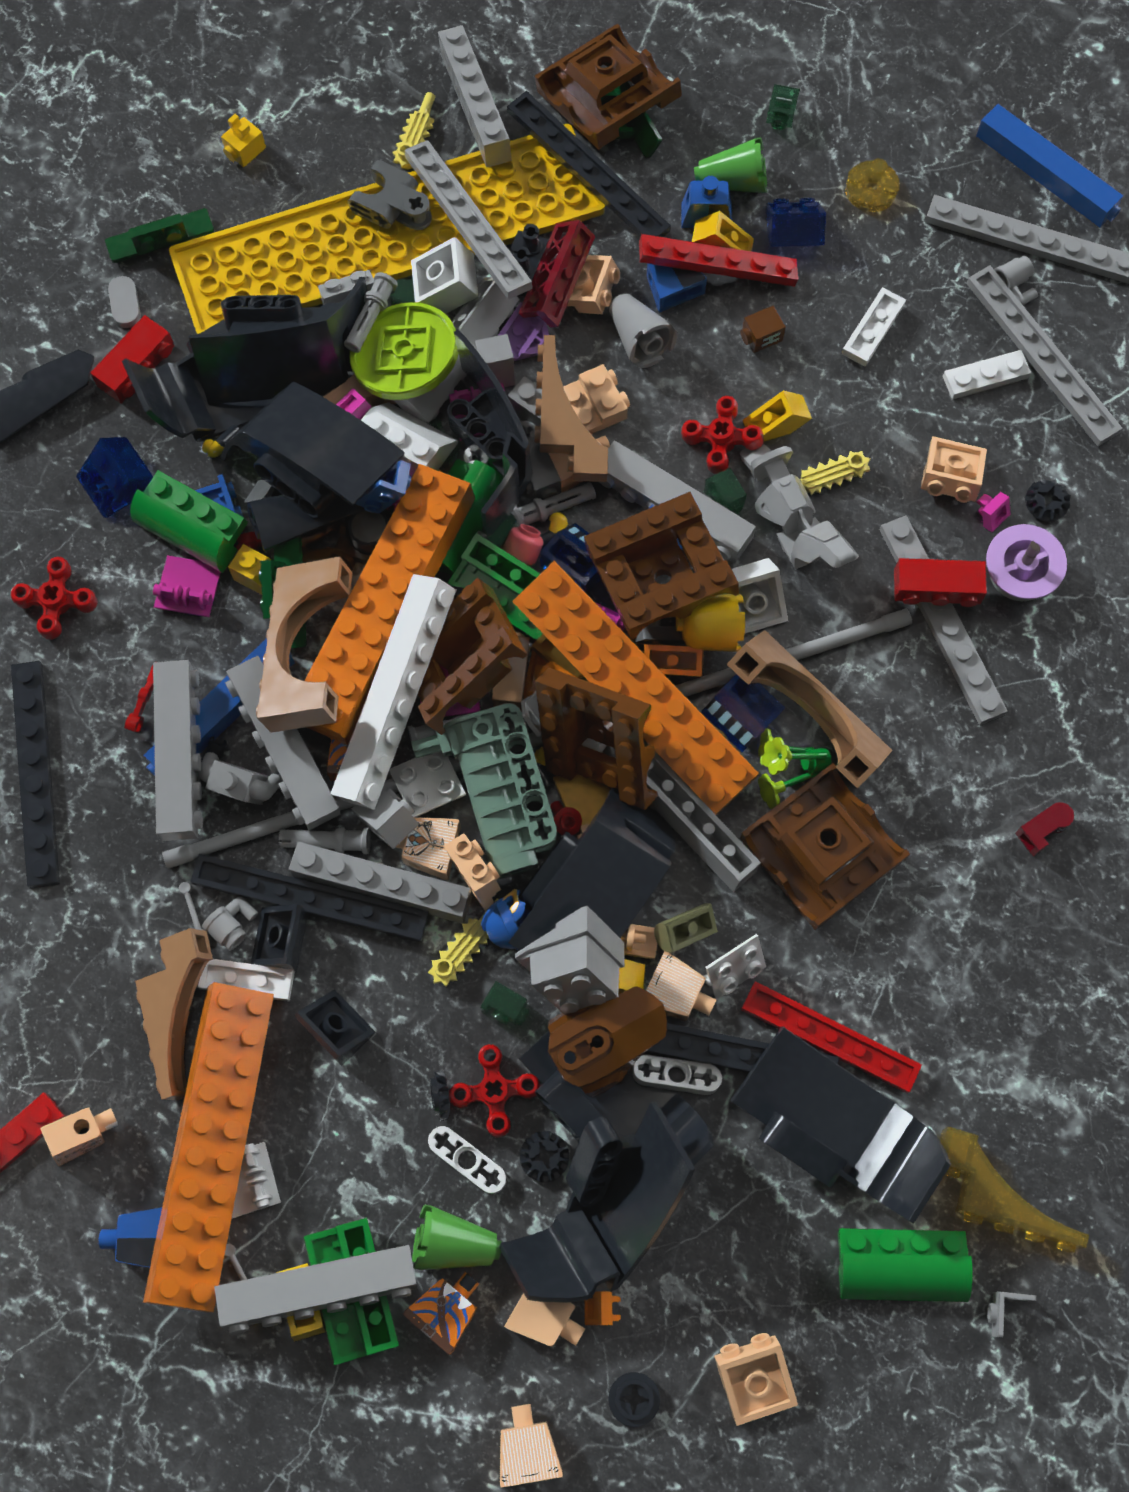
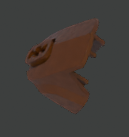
[548,986,667,1098]

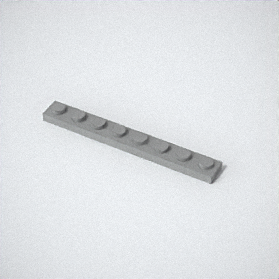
[405,140,532,300]
[925,195,1129,284]
[966,265,1123,446]
[879,515,1008,725]

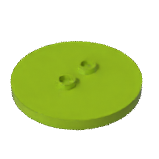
[349,302,458,400]

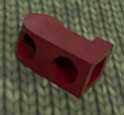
[1015,802,1074,857]

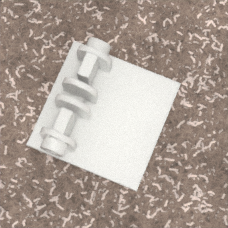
[389,751,466,817]
[704,934,766,999]
[231,1142,281,1219]

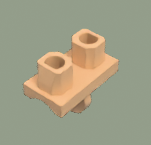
[620,924,657,960]

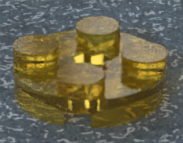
[845,158,900,212]

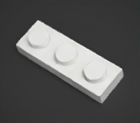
[842,287,906,366]
[943,350,1031,400]
[198,959,295,1002]

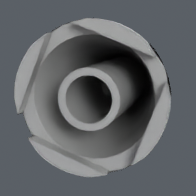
[609,294,677,368]

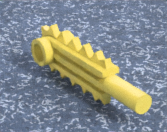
[393,92,436,169]
[800,451,870,495]
[428,898,498,987]

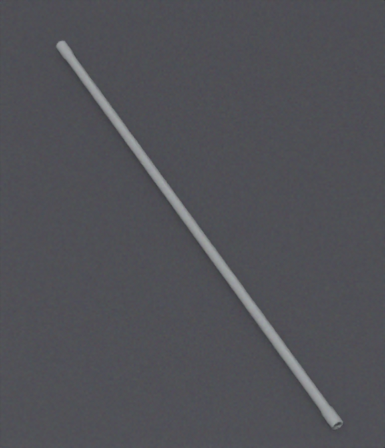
[162,608,912,869]

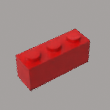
[90,315,175,404]
[894,558,987,607]

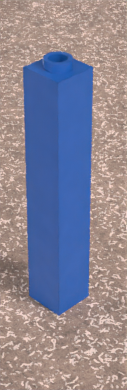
[976,104,1123,228]
[143,638,295,776]

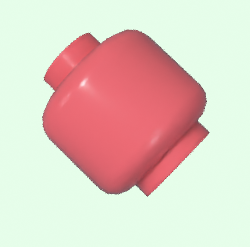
[502,524,544,566]

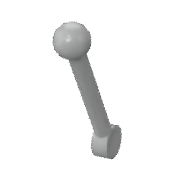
[179,882,205,931]
[225,1244,247,1281]

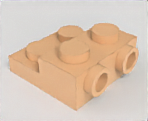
[567,255,620,314]
[563,364,630,434]
[921,436,987,503]
[444,833,501,912]
[714,1333,798,1426]

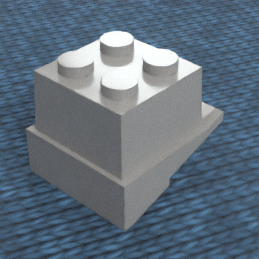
[515,906,625,1014]

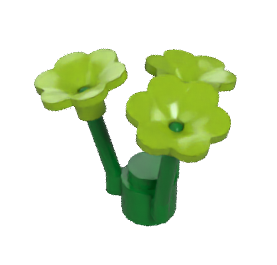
[758,729,831,809]

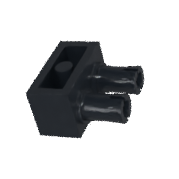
[510,224,549,297]

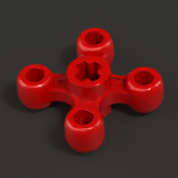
[681,396,764,475]
[11,557,98,640]
[448,1044,540,1138]

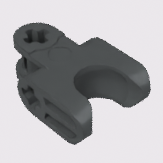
[348,160,432,230]

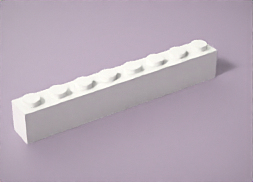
[330,574,456,810]

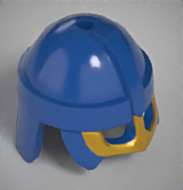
[481,889,530,951]

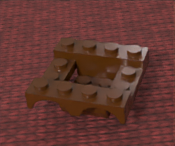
[534,24,682,150]
[584,492,739,640]
[418,577,527,735]
[535,667,658,810]
[739,763,910,930]

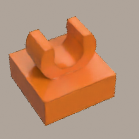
[585,1291,621,1325]

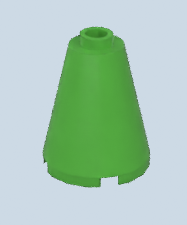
[694,138,767,193]
[412,1204,502,1270]

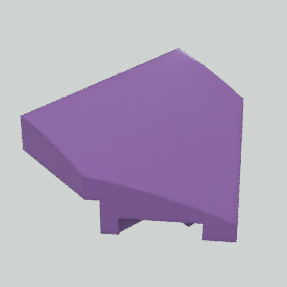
[498,302,549,361]

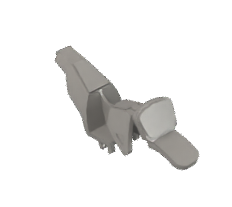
[740,444,859,570]

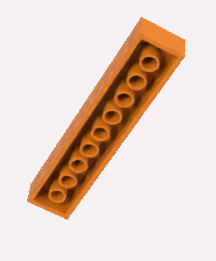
[304,464,475,745]
[512,560,760,815]
[143,982,274,1312]

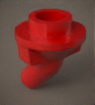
[550,801,582,835]

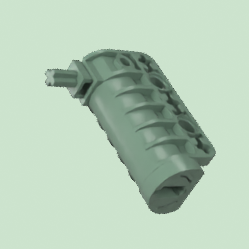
[411,703,557,880]

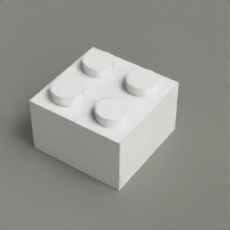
[411,237,479,314]

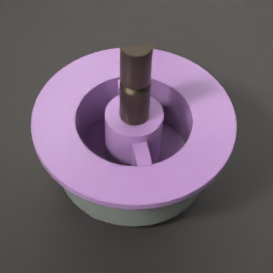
[986,524,1067,601]

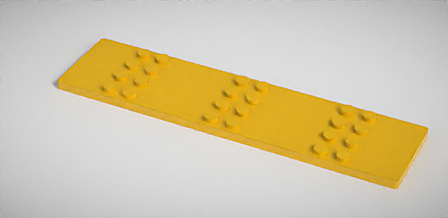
[169,124,605,334]

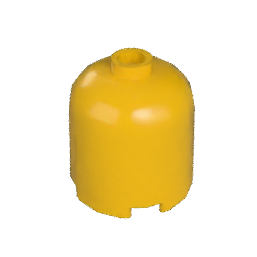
[676,594,745,652]

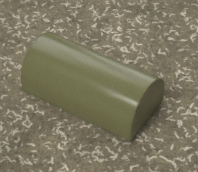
[654,903,718,953]

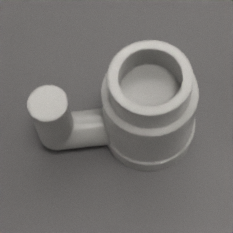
[994,256,1038,305]
[202,897,258,951]

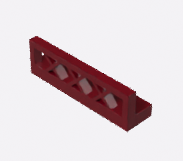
[518,220,595,328]

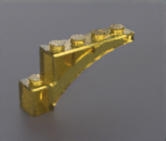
[940,1127,1089,1253]

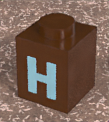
[741,305,786,353]

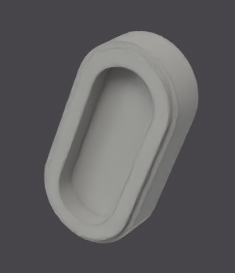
[108,276,141,328]

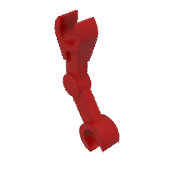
[124,665,154,732]

